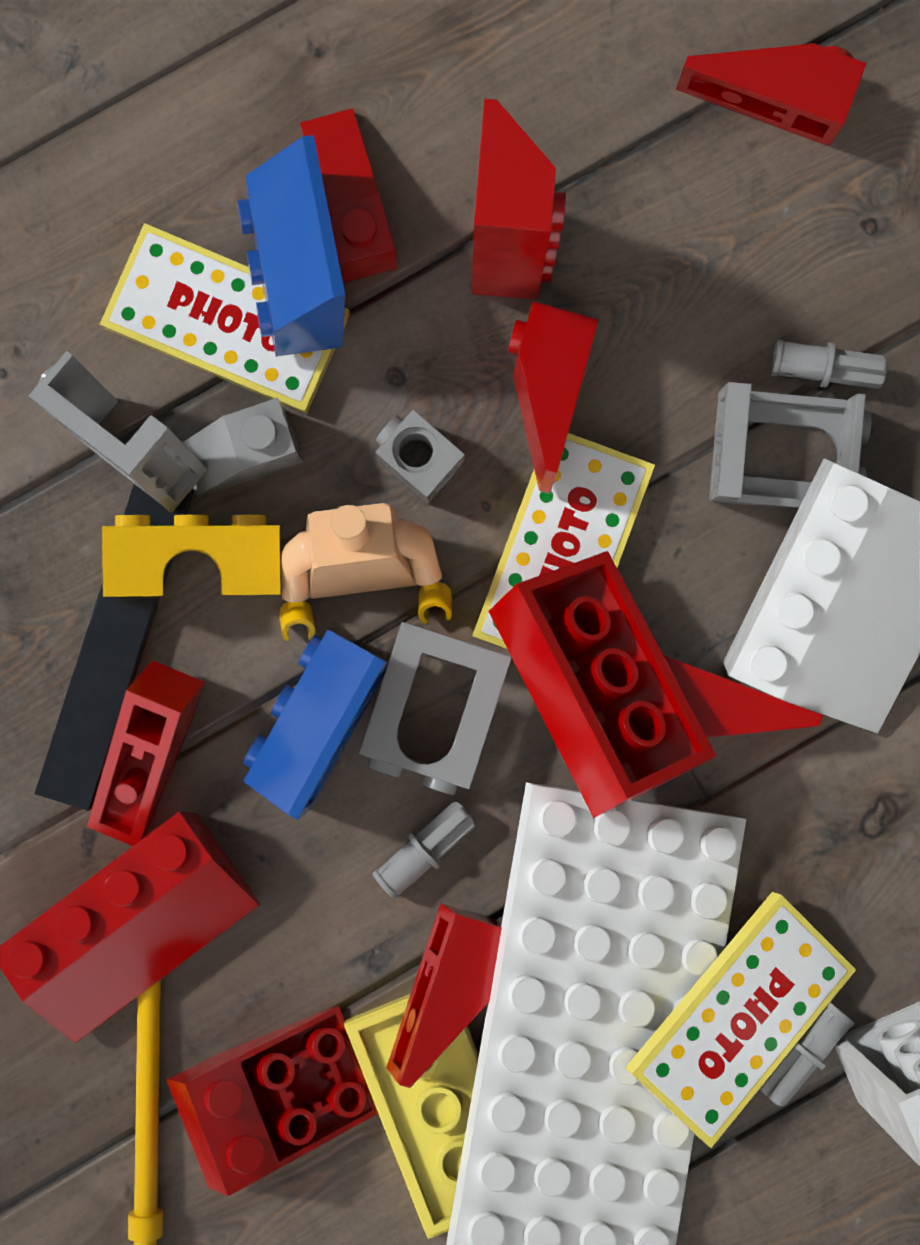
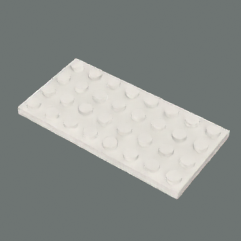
[446,782,746,1245]

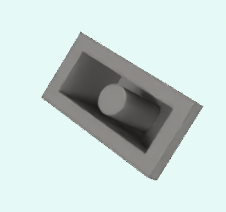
[182,397,303,498]

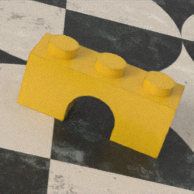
[102,515,281,597]

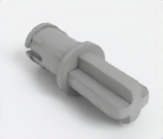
[771,339,888,389]
[372,801,476,900]
[760,1002,855,1107]

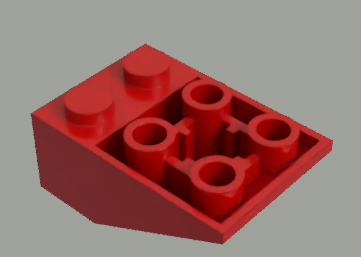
[166,1006,379,1197]

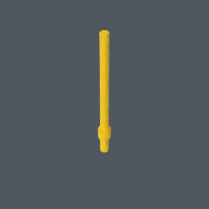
[128,980,163,1245]

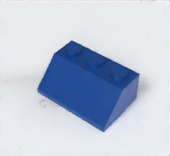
[237,135,345,357]
[243,629,389,820]

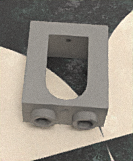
[29,351,208,513]
[709,382,872,509]
[359,622,512,795]

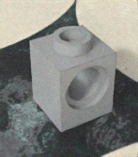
[375,410,465,504]

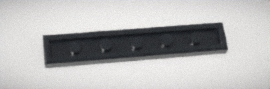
[34,484,195,811]

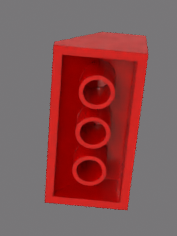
[472,98,566,300]
[488,551,717,818]
[0,811,261,1043]

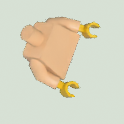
[279,503,452,641]

